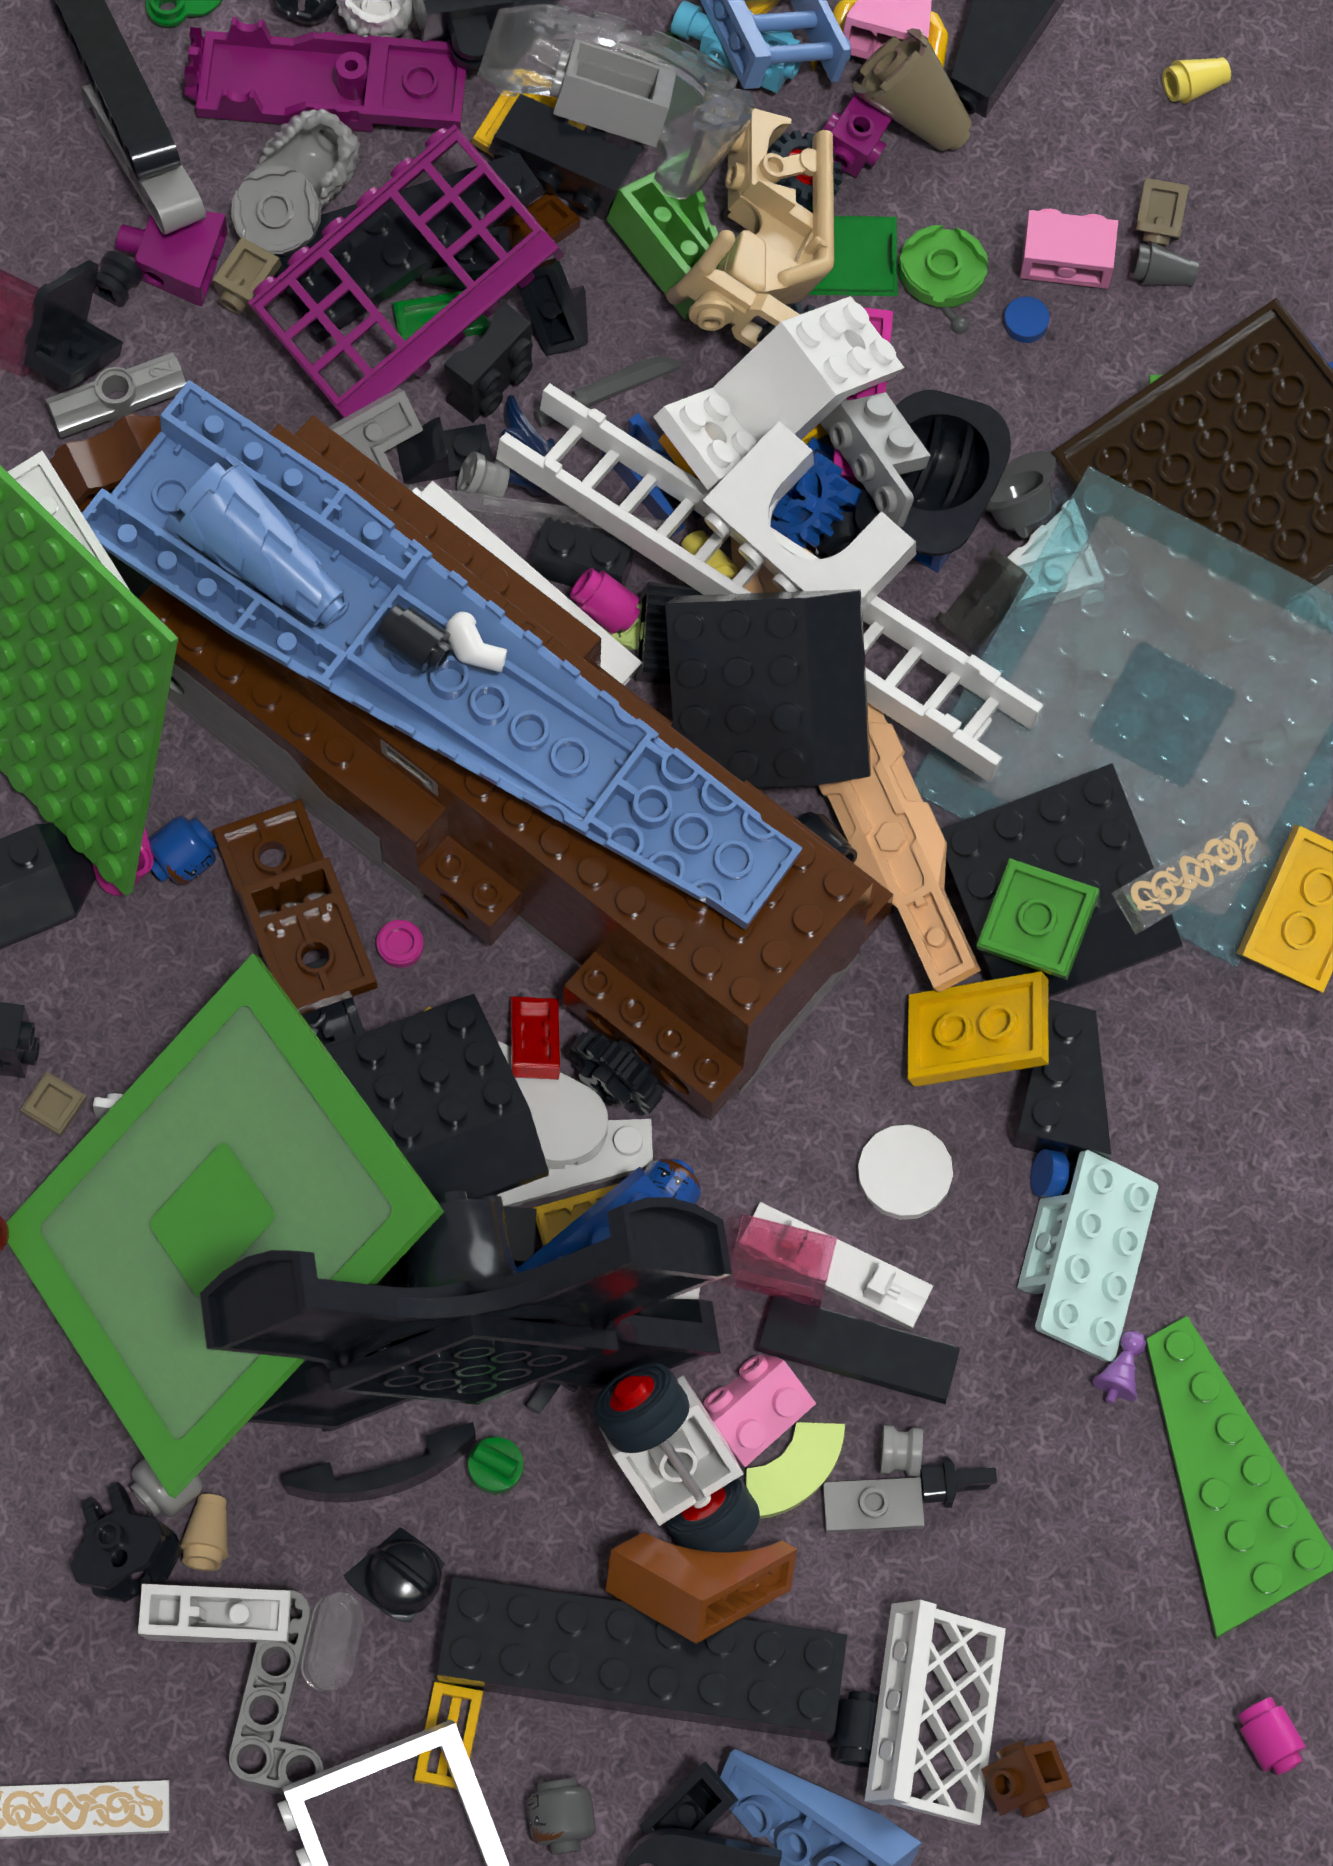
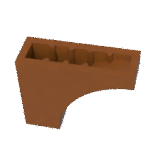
[606,1532,797,1644]

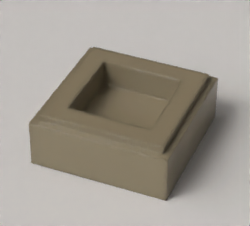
[20,1072,87,1138]

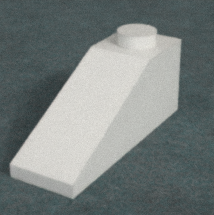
[138,1584,292,1643]

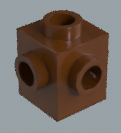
[981,1740,1072,1819]

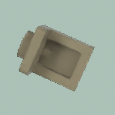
[1135,178,1189,246]

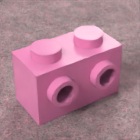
[1020,209,1118,289]

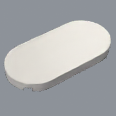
[498,1041,608,1169]

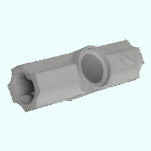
[45,352,186,438]

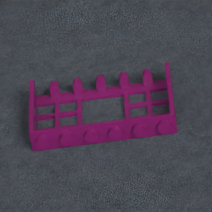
[248,124,565,418]

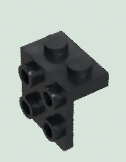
[24,260,123,390]

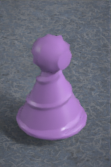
[1092,1331,1146,1404]

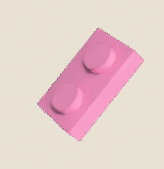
[703,1354,816,1467]

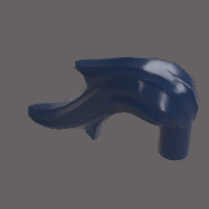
[502,394,560,497]

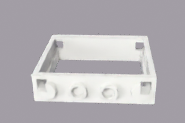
[277,1719,509,1866]

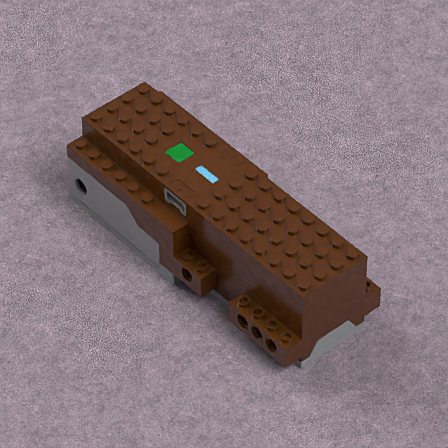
[139,415,894,1121]

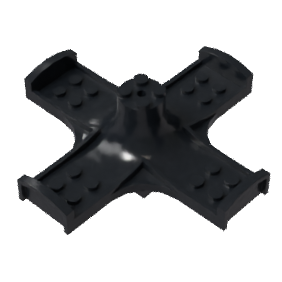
[200,1190,732,1432]

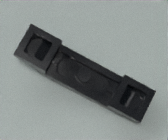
[282,1422,476,1503]

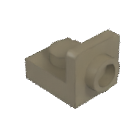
[213,237,281,317]

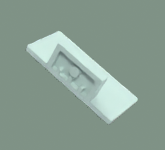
[1017,1150,1158,1362]

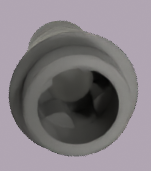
[1129,241,1199,287]

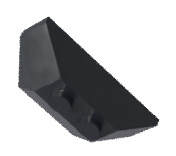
[0,823,96,950]

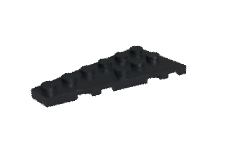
[275,152,545,342]

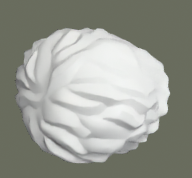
[336,0,414,38]

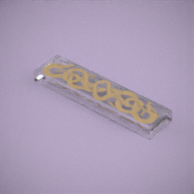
[1112,814,1272,934]

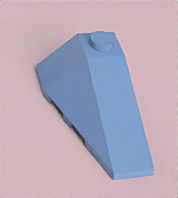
[720,1749,922,1866]

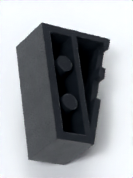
[488,93,643,220]
[1013,999,1111,1163]

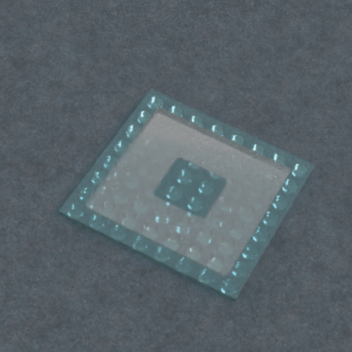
[914,466,1333,967]

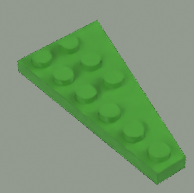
[1145,1316,1333,1640]

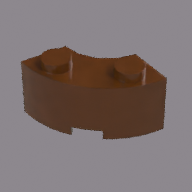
[50,414,161,512]

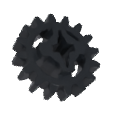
[568,1030,664,1116]

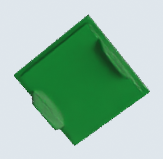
[809,216,898,296]

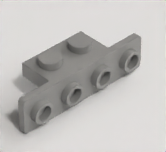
[820,392,931,528]

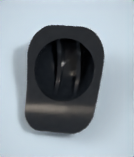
[855,390,1011,556]

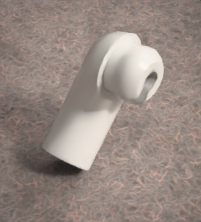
[446,612,508,673]

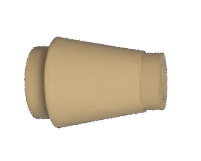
[180,1494,228,1571]

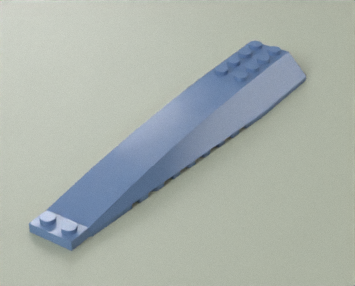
[82,380,803,930]

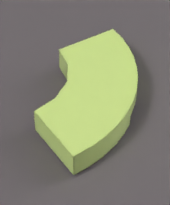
[746,1422,845,1519]

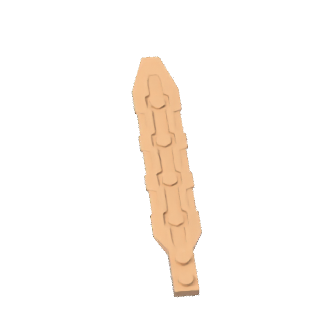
[731,537,981,992]

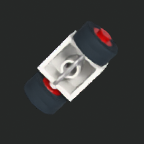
[593,1363,760,1552]

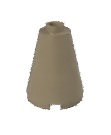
[853,28,972,151]

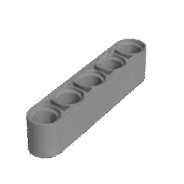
[81,84,206,235]

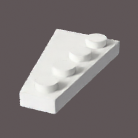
[497,1119,653,1207]

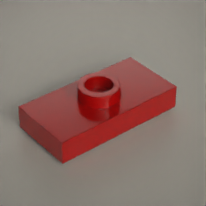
[510,996,560,1080]

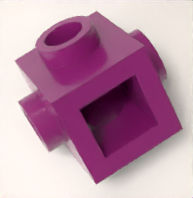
[823,95,892,178]

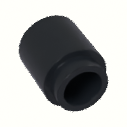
[376,604,452,674]
[832,1691,879,1768]

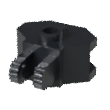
[70,1482,183,1602]

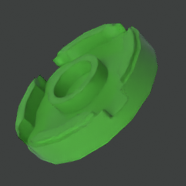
[898,225,988,307]

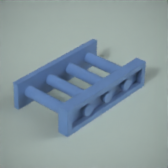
[700,0,851,89]

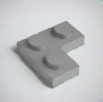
[329,388,423,480]

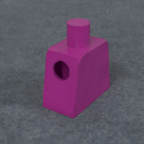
[116,212,228,307]

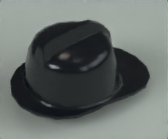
[344,1527,445,1623]

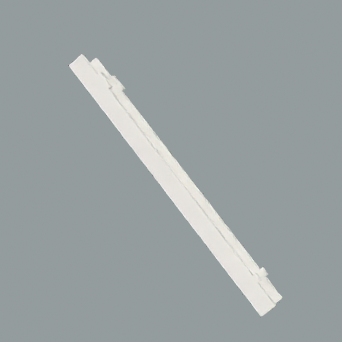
[496,383,1044,782]

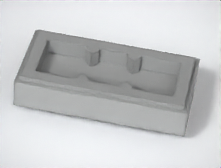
[822,1477,924,1534]

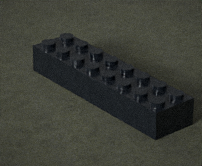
[437,1577,848,1742]

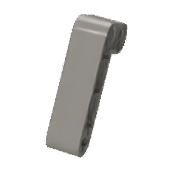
[229,1590,324,1796]

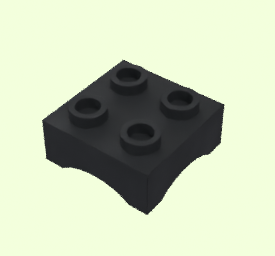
[444,302,533,423]

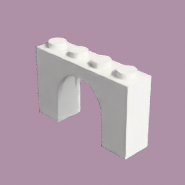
[702,421,916,611]

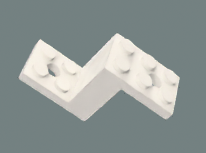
[653,296,904,490]

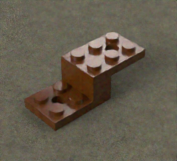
[213,799,378,1015]

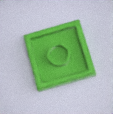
[976,858,1100,980]

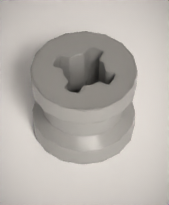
[457,451,510,506]
[880,1425,923,1477]

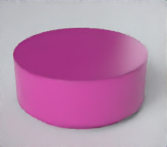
[376,920,424,968]

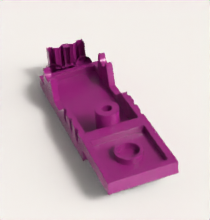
[184,17,467,132]

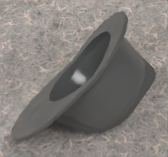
[985,451,1056,538]

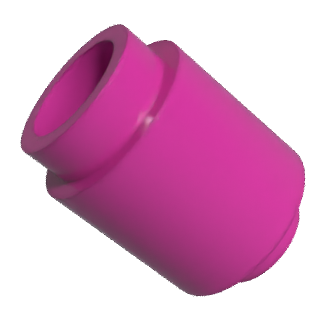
[570,568,640,634]
[1238,1697,1307,1776]

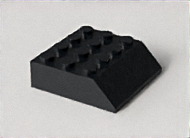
[665,589,871,787]
[941,763,1183,998]
[325,994,549,1199]

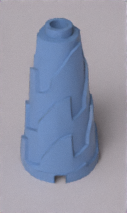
[165,454,346,627]

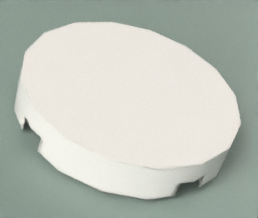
[857,1125,953,1220]

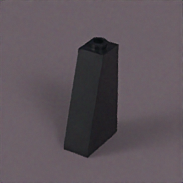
[950,0,1064,118]

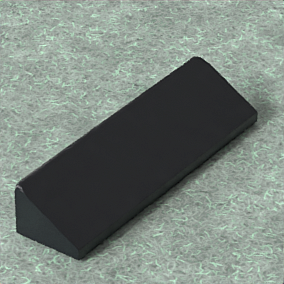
[758,1296,960,1404]

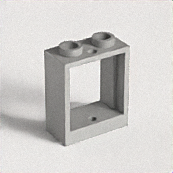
[549,38,677,147]

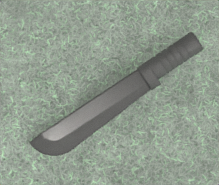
[533,356,684,427]

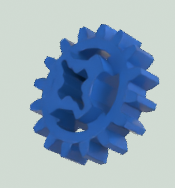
[770,452,849,548]

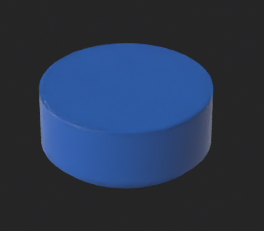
[1004,296,1050,343]
[1031,1149,1069,1198]

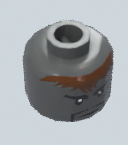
[527,1779,596,1855]

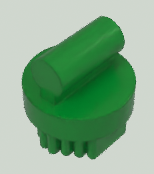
[468,1437,524,1495]

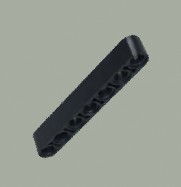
[54,0,181,181]

